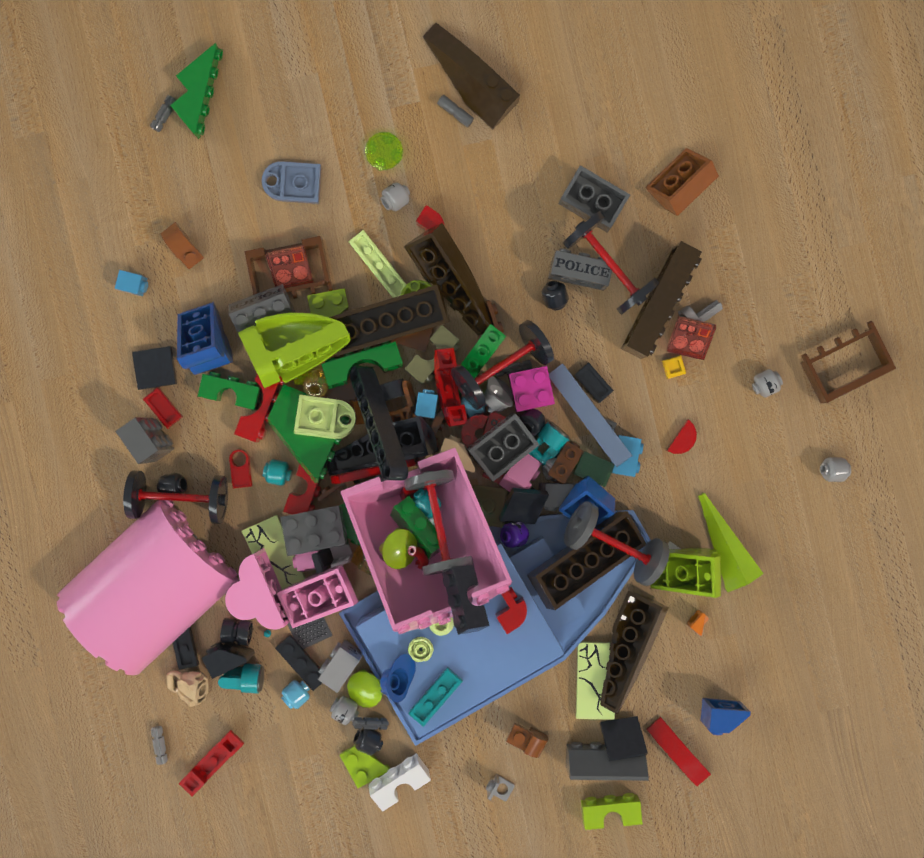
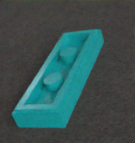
[408,667,463,727]

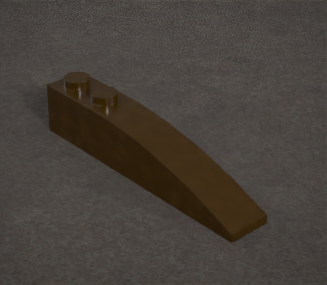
[423,23,520,130]
[404,223,494,336]
[600,591,669,714]

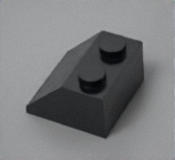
[202,641,255,679]

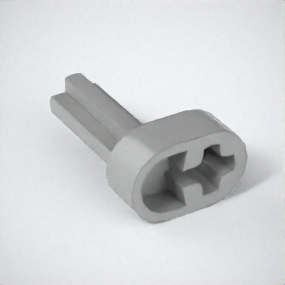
[678,300,723,326]

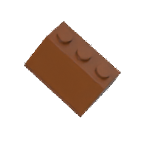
[645,148,719,216]

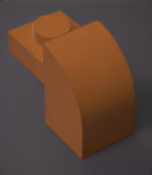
[160,222,204,269]
[506,723,549,758]

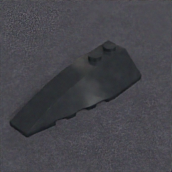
[327,416,439,476]

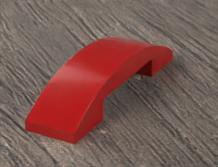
[434,348,468,427]
[646,716,711,786]
[179,730,244,797]

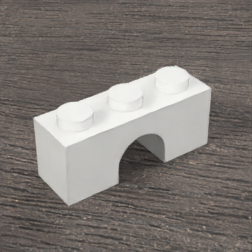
[368,753,431,812]

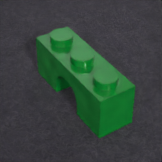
[197,371,262,410]
[390,496,440,559]

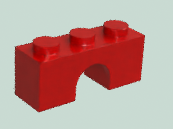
[283,464,328,515]

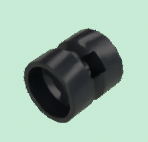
[220,618,253,646]

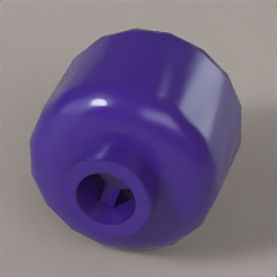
[500,522,529,548]

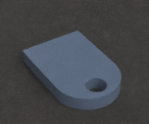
[262,162,321,204]

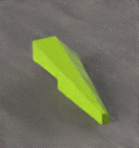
[698,493,764,592]

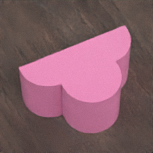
[225,548,289,629]
[277,565,359,628]

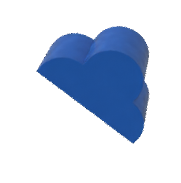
[177,302,233,375]

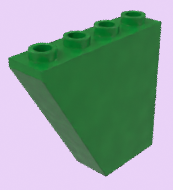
[268,384,350,484]

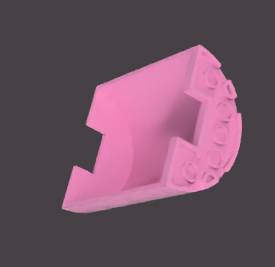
[340,448,512,634]
[57,500,239,675]

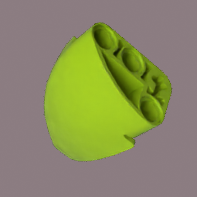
[238,313,351,388]

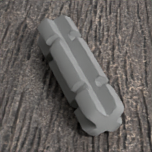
[151,726,168,765]

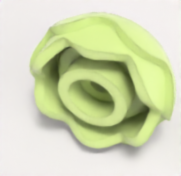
[429,617,454,636]
[408,637,434,662]

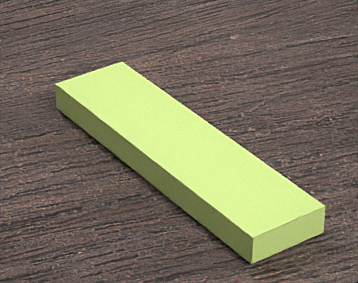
[348,230,406,298]

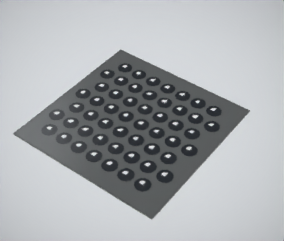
[287,617,332,649]

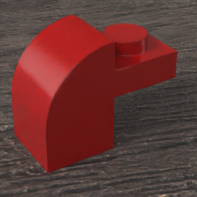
[416,205,445,231]
[496,587,527,634]

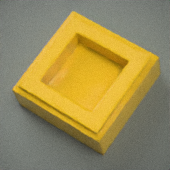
[662,355,686,379]

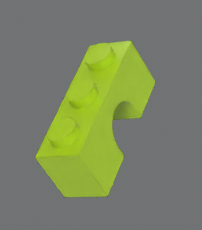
[581,793,643,830]

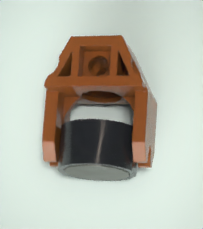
[380,378,417,422]

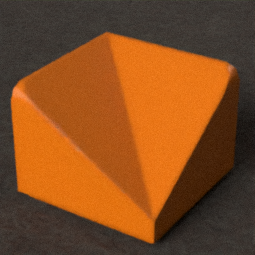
[687,610,709,636]

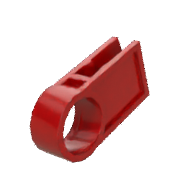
[229,449,253,489]

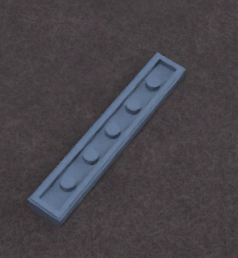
[549,363,633,467]

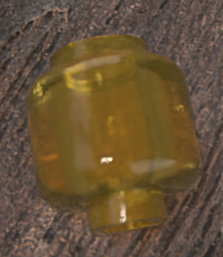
[303,369,328,397]

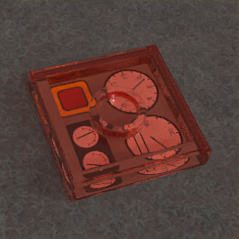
[266,245,314,288]
[667,316,716,360]

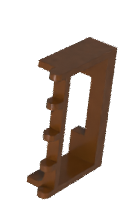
[244,236,333,299]
[801,321,896,404]

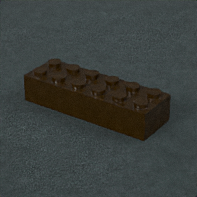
[621,241,702,359]
[329,284,450,356]
[527,511,647,610]

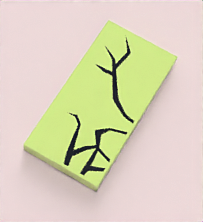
[242,515,306,590]
[576,641,615,720]

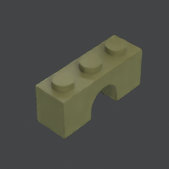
[405,325,460,384]

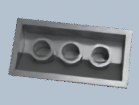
[566,742,649,781]

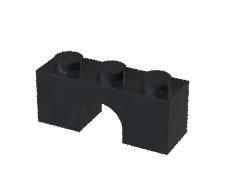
[442,565,490,635]

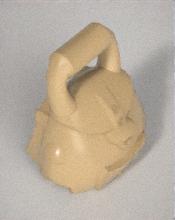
[166,671,209,707]

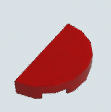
[666,419,697,454]

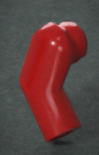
[408,546,429,569]

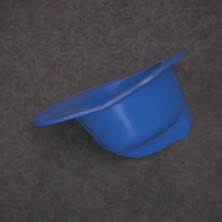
[380,654,416,703]

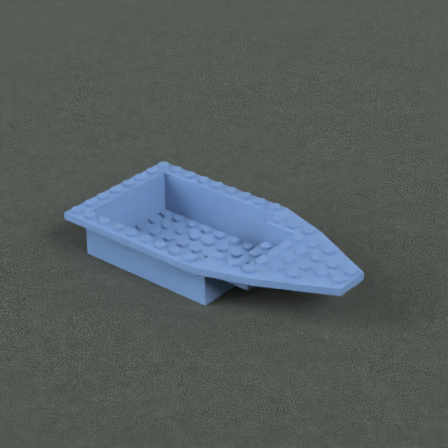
[339,510,651,746]

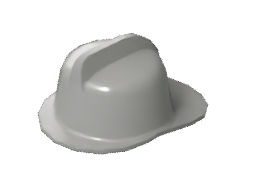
[484,376,513,413]

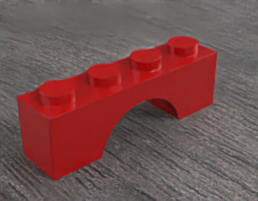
[234,374,285,443]

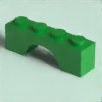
[321,341,403,390]

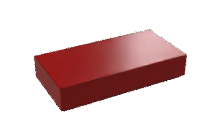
[143,387,183,429]

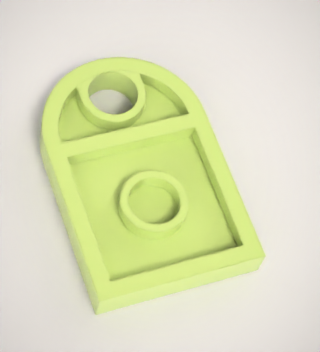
[294,395,356,439]

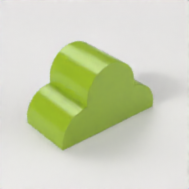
[650,548,721,598]

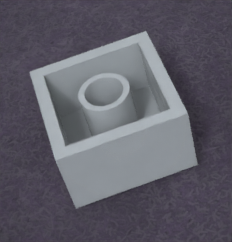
[318,640,362,693]

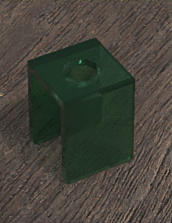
[572,451,615,487]

